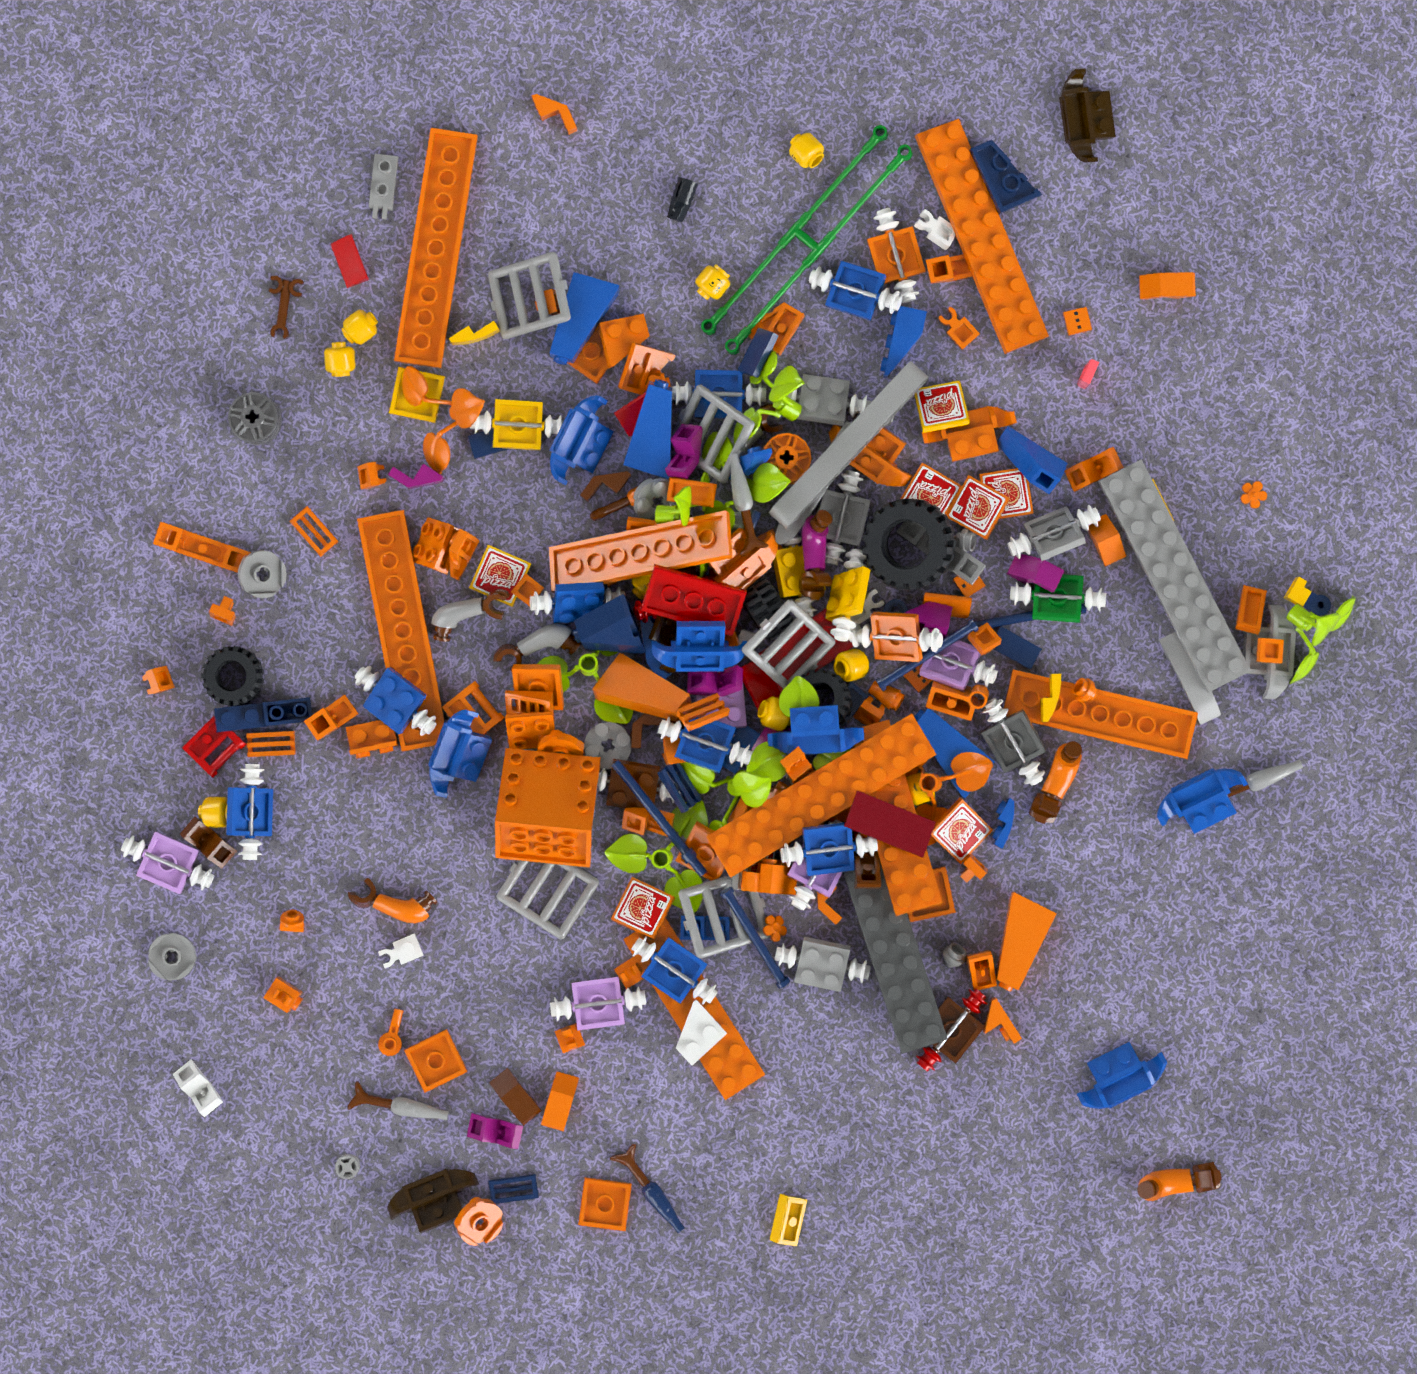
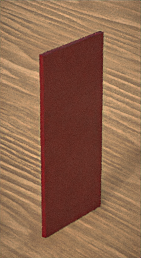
[844,790,936,858]

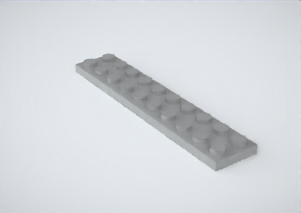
[1098,459,1251,693]

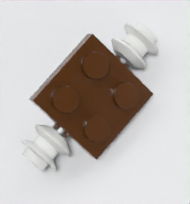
[597,759,680,808]

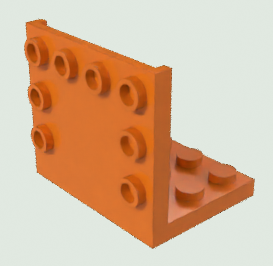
[495,748,601,868]

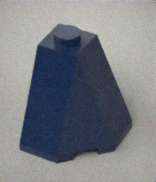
[573,594,646,653]

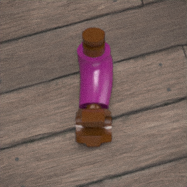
[799,509,833,600]

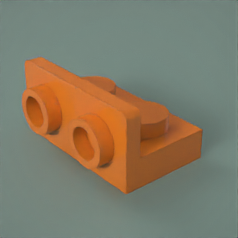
[346,720,398,759]

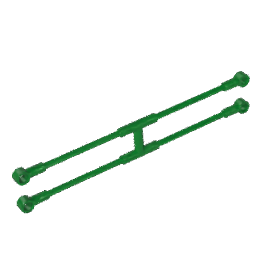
[701,125,913,355]

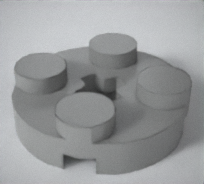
[633,477,677,520]
[238,550,287,598]
[584,722,632,769]
[148,933,197,981]

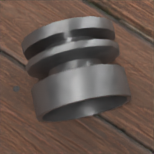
[228,392,282,446]

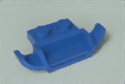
[549,395,614,485]
[651,621,747,672]
[767,705,864,755]
[428,709,492,798]
[1157,768,1248,834]
[1077,1042,1167,1109]

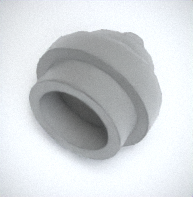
[953,529,977,552]
[943,943,967,968]

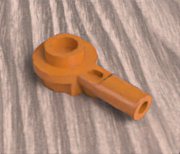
[378,1008,404,1056]

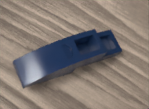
[213,697,312,733]

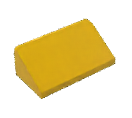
[770,1194,807,1246]

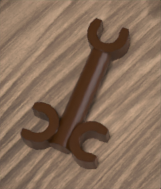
[269,276,304,339]

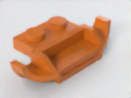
[922,406,1017,462]
[829,425,913,486]
[708,528,778,590]

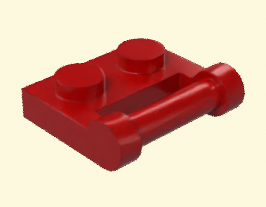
[182,716,247,778]

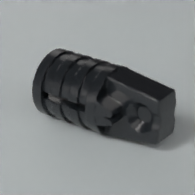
[667,177,698,222]

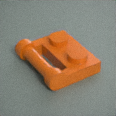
[442,681,505,734]

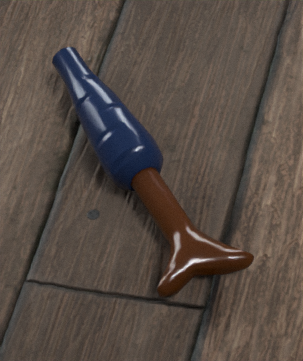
[610,1144,685,1233]

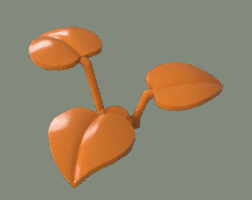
[402,366,485,474]
[905,752,993,846]

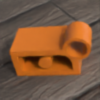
[926,681,989,721]
[741,859,797,895]

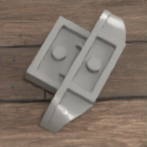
[1243,604,1296,699]

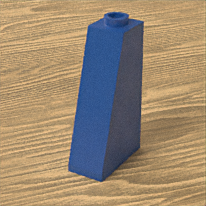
[549,272,620,365]
[623,379,672,479]
[914,708,995,799]

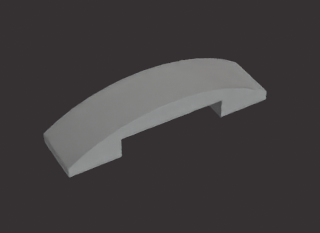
[896,521,986,585]
[1159,632,1221,725]

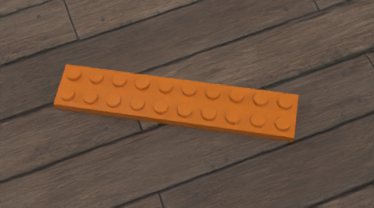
[914,119,1049,354]
[394,128,478,369]
[357,510,445,752]
[706,713,937,878]

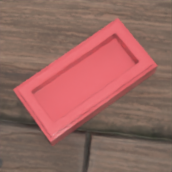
[1077,359,1099,389]

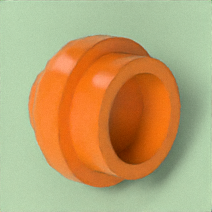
[1072,678,1097,702]

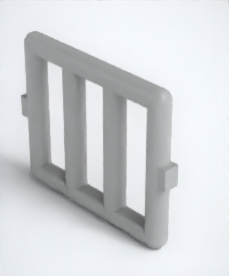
[488,252,571,340]
[671,385,755,483]
[742,600,835,689]
[496,860,599,939]
[678,876,770,959]

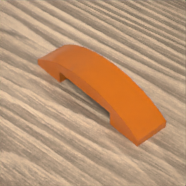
[153,521,251,573]

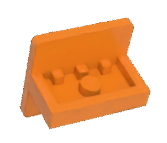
[412,517,459,575]
[505,711,555,750]

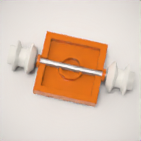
[867,208,926,303]
[849,612,943,662]

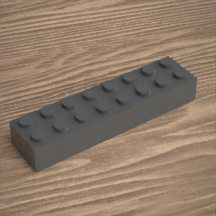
[843,860,948,1054]

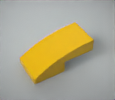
[449,321,500,345]
[1040,674,1061,722]

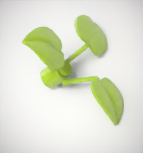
[733,349,805,443]
[702,432,791,531]
[655,471,710,578]
[1286,595,1356,684]
[537,650,633,724]
[746,676,851,782]
[680,762,772,831]
[605,800,709,913]

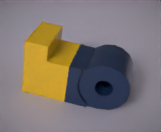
[1284,577,1331,616]

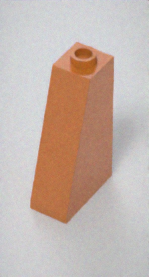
[592,653,692,722]
[996,892,1057,992]

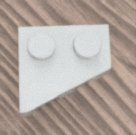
[676,999,727,1065]

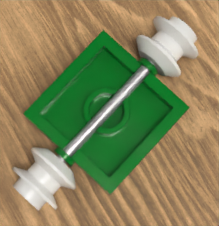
[1010,574,1106,623]

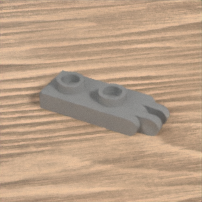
[369,154,399,220]

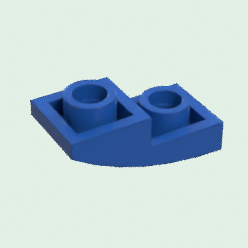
[729,446,773,480]
[992,798,1014,849]
[680,915,730,941]

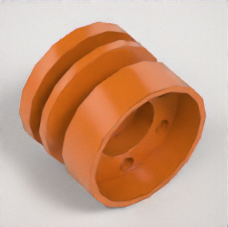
[763,433,812,486]

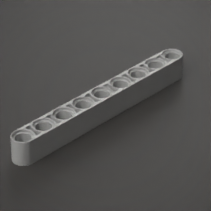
[769,361,929,529]

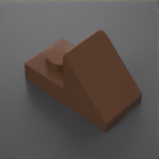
[854,851,881,889]

